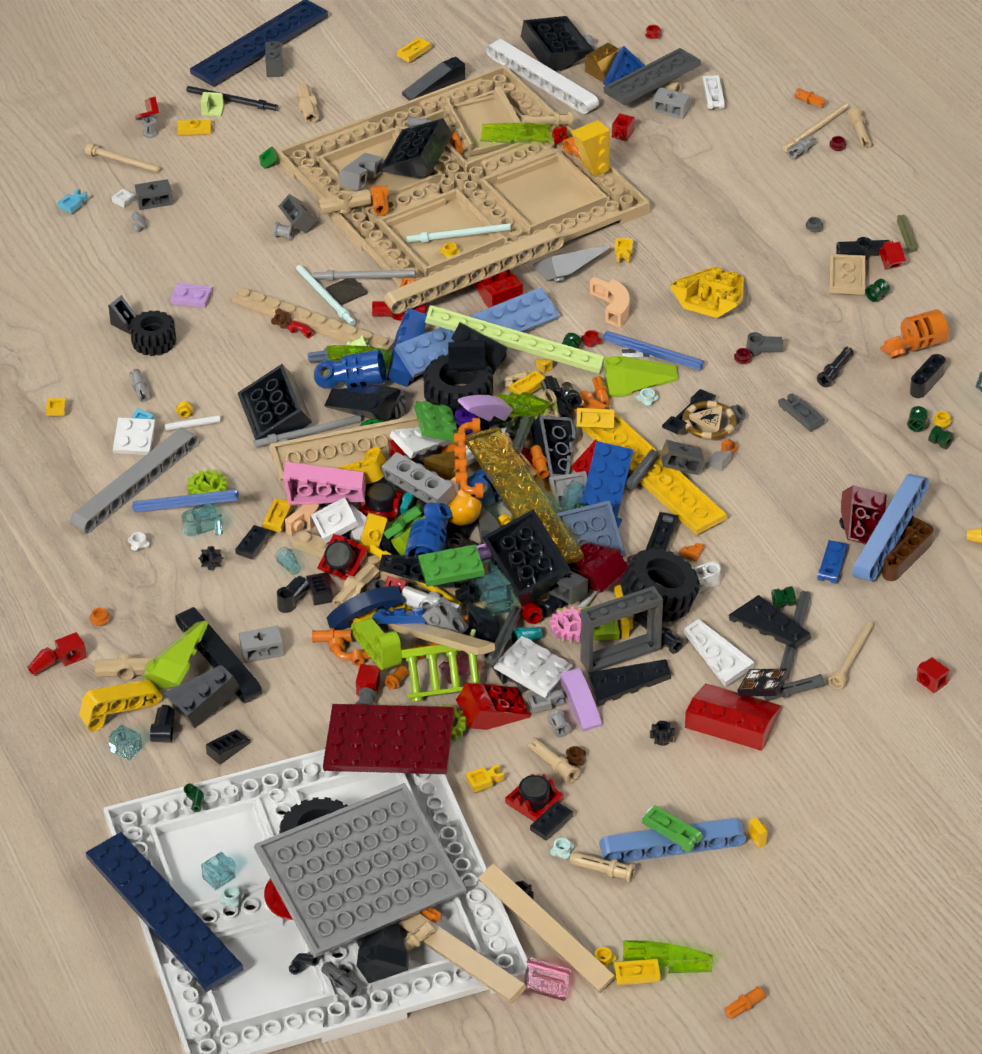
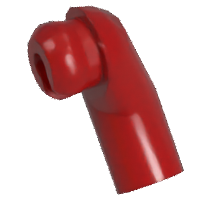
[287,321,313,338]

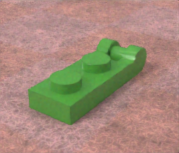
[642,805,703,852]

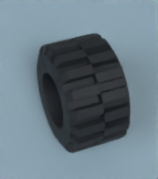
[130,310,176,356]

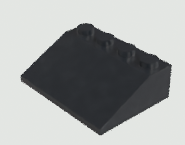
[520,16,594,71]
[380,118,452,177]
[237,364,312,440]
[482,509,570,607]

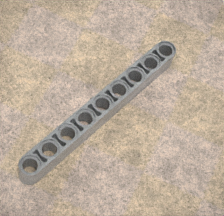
[70,428,198,533]

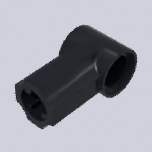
[277,576,309,613]
[150,705,175,743]

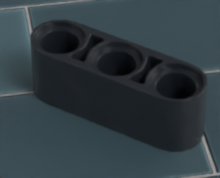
[910,354,946,398]

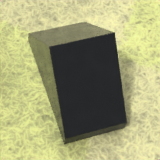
[108,295,136,334]

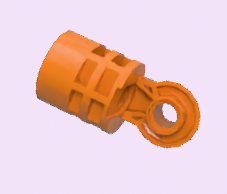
[880,309,949,359]

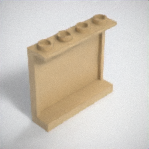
[443,86,526,156]

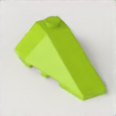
[604,356,678,398]
[142,620,208,690]

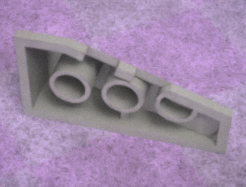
[533,245,608,282]

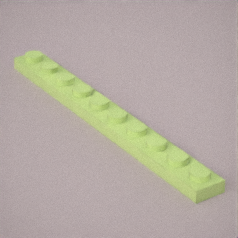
[425,305,604,374]

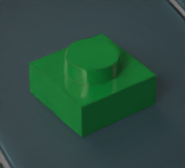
[259,146,278,169]

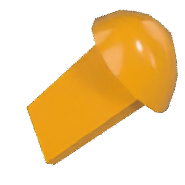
[447,477,482,526]

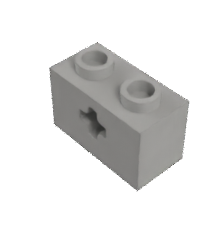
[652,87,690,119]
[239,626,284,663]

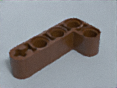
[882,516,933,581]

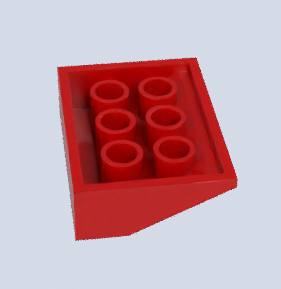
[685,683,782,751]

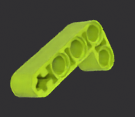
[351,618,402,670]

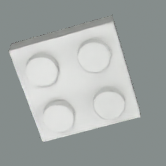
[113,417,156,455]
[311,497,359,543]

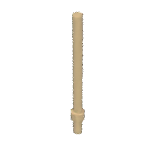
[782,103,849,152]

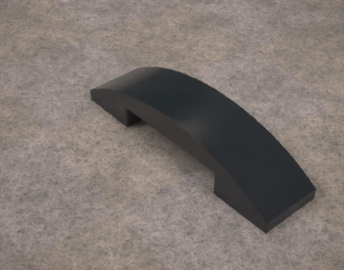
[662,389,716,435]

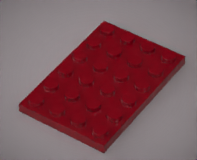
[323,704,455,775]

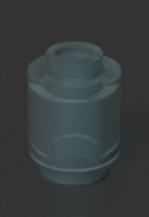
[561,481,585,510]

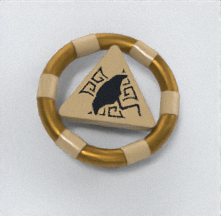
[682,401,737,440]

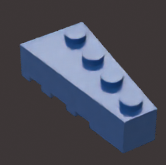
[386,308,427,387]

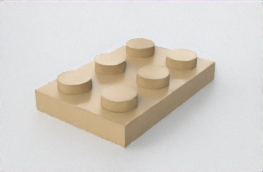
[829,254,865,295]

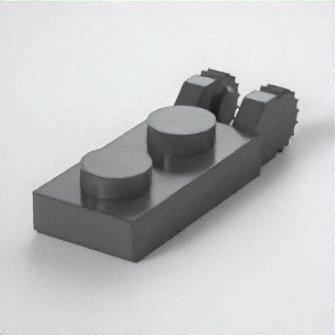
[778,393,825,431]

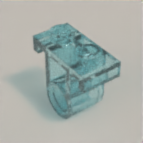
[181,503,224,536]

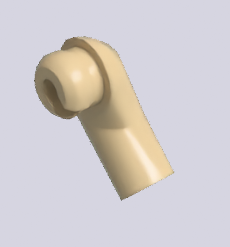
[503,372,527,389]

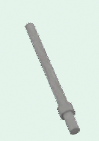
[313,270,416,281]
[253,415,361,448]

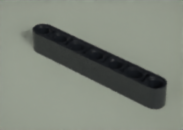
[175,607,263,703]

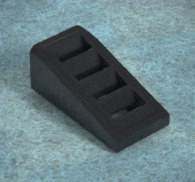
[306,572,333,605]
[206,730,251,765]

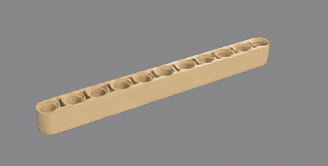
[384,228,564,314]

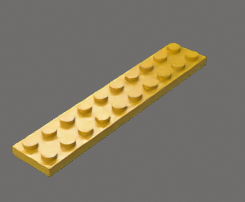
[582,413,727,535]

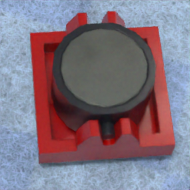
[359,482,405,522]
[317,534,369,581]
[505,774,564,822]

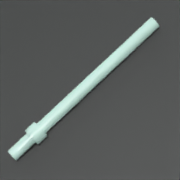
[407,223,511,243]
[296,265,356,326]

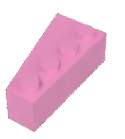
[283,462,366,505]

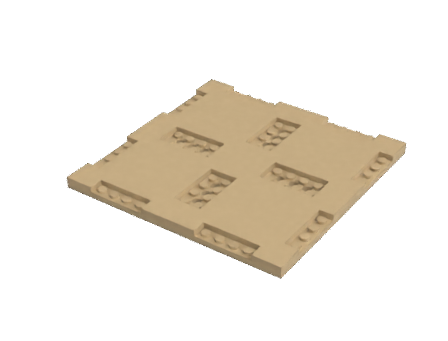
[277,65,650,304]

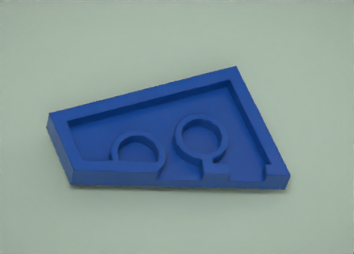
[603,46,645,86]

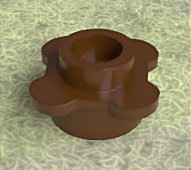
[271,308,291,329]
[566,746,586,766]

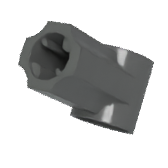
[746,332,783,356]

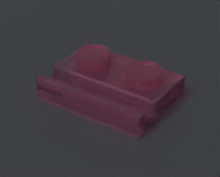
[524,957,570,1001]

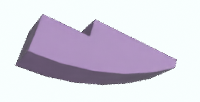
[458,395,513,422]
[561,668,602,731]

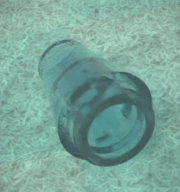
[275,547,301,575]

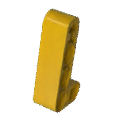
[336,447,387,485]
[79,680,162,732]

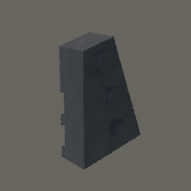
[164,665,241,728]

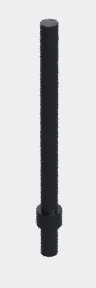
[186,86,278,111]

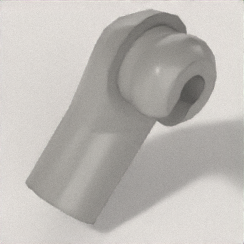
[131,212,146,232]

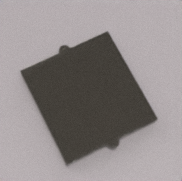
[326,278,368,305]

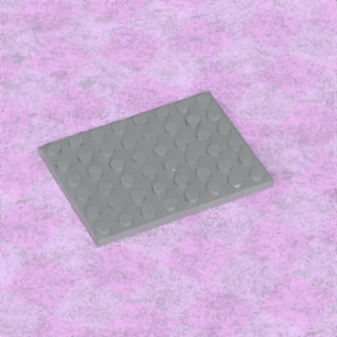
[254,783,467,958]

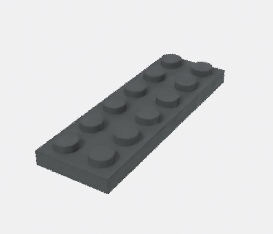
[603,48,701,105]

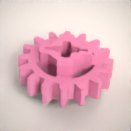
[550,606,592,644]

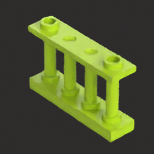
[401,645,487,702]

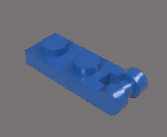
[817,540,848,584]
[372,607,426,624]

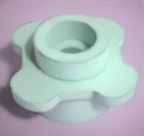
[636,388,658,406]
[550,838,574,859]
[219,886,244,908]

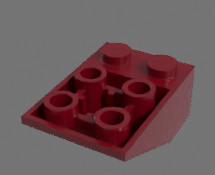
[841,485,887,545]
[565,542,628,593]

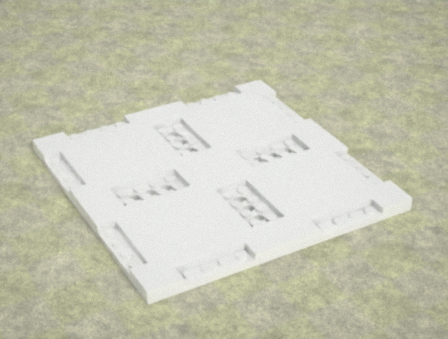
[103,749,533,1054]

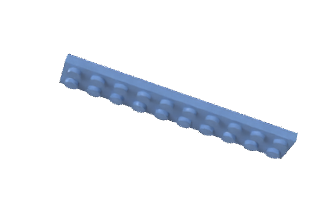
[394,287,560,378]

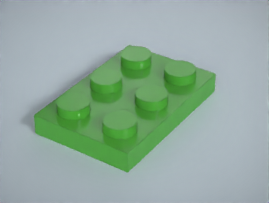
[414,401,458,442]
[418,545,485,587]

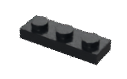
[646,512,678,552]

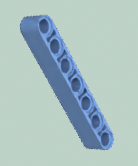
[852,474,929,582]
[599,818,746,863]

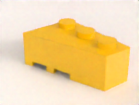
[570,120,610,177]

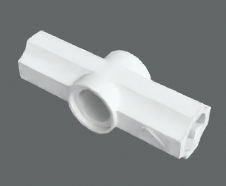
[401,586,461,614]

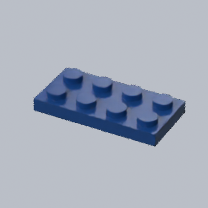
[581,441,634,517]

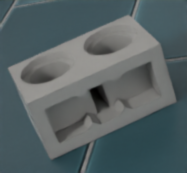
[422,596,469,634]

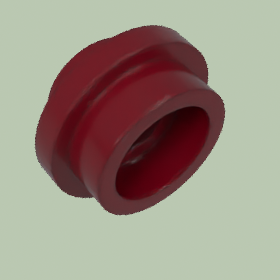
[829,136,846,151]
[734,348,752,364]

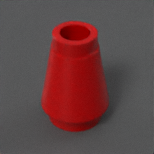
[521,601,543,624]
[27,647,57,676]

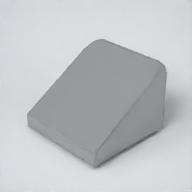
[706,450,732,471]

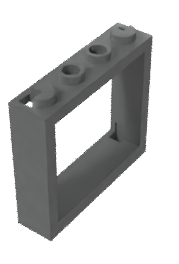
[580,586,663,672]

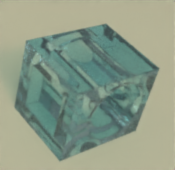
[108,724,142,761]
[201,851,236,891]

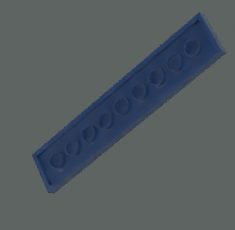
[190,0,328,87]
[85,832,243,992]

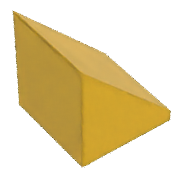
[536,359,553,374]

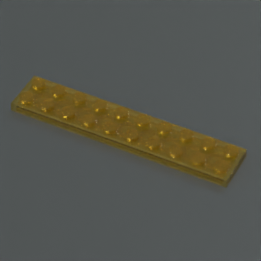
[465,427,584,564]

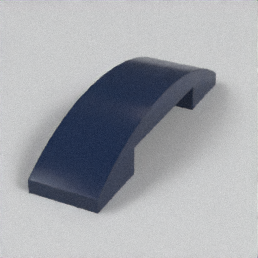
[326,586,404,630]

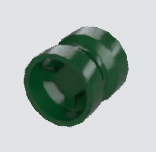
[865,278,890,302]
[561,333,582,349]
[907,406,928,432]
[928,425,954,450]
[771,586,796,608]

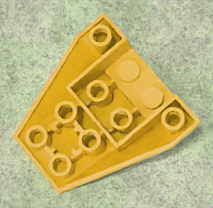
[670,267,744,318]

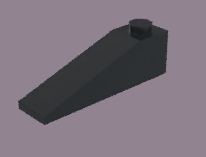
[402,56,465,101]
[324,385,401,422]
[531,415,576,479]
[379,554,460,589]
[467,604,506,684]
[356,923,409,983]

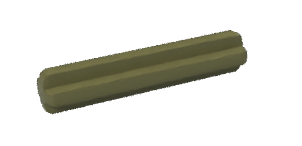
[897,214,917,252]

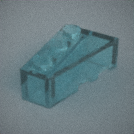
[469,559,513,616]

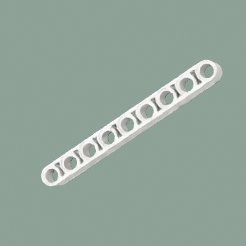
[486,39,599,114]

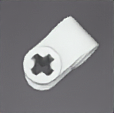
[692,562,721,593]

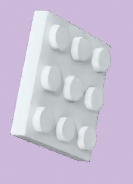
[494,636,573,698]

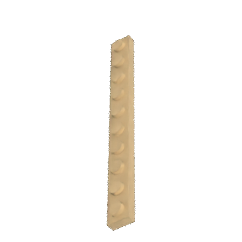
[232,287,394,357]
[292,530,459,599]

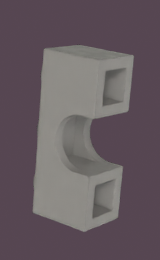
[339,153,383,191]

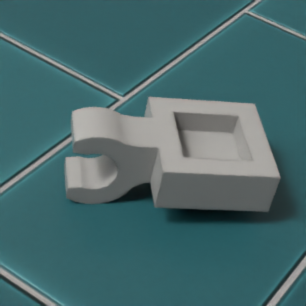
[527,690,565,713]

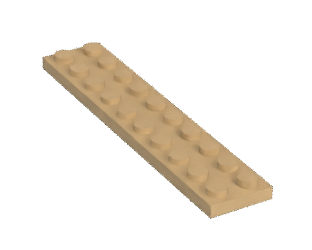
[269,416,441,481]

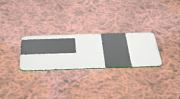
[622,348,655,357]

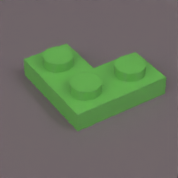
[383,503,424,539]

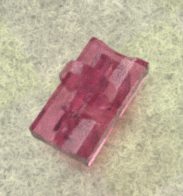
[439,651,471,684]

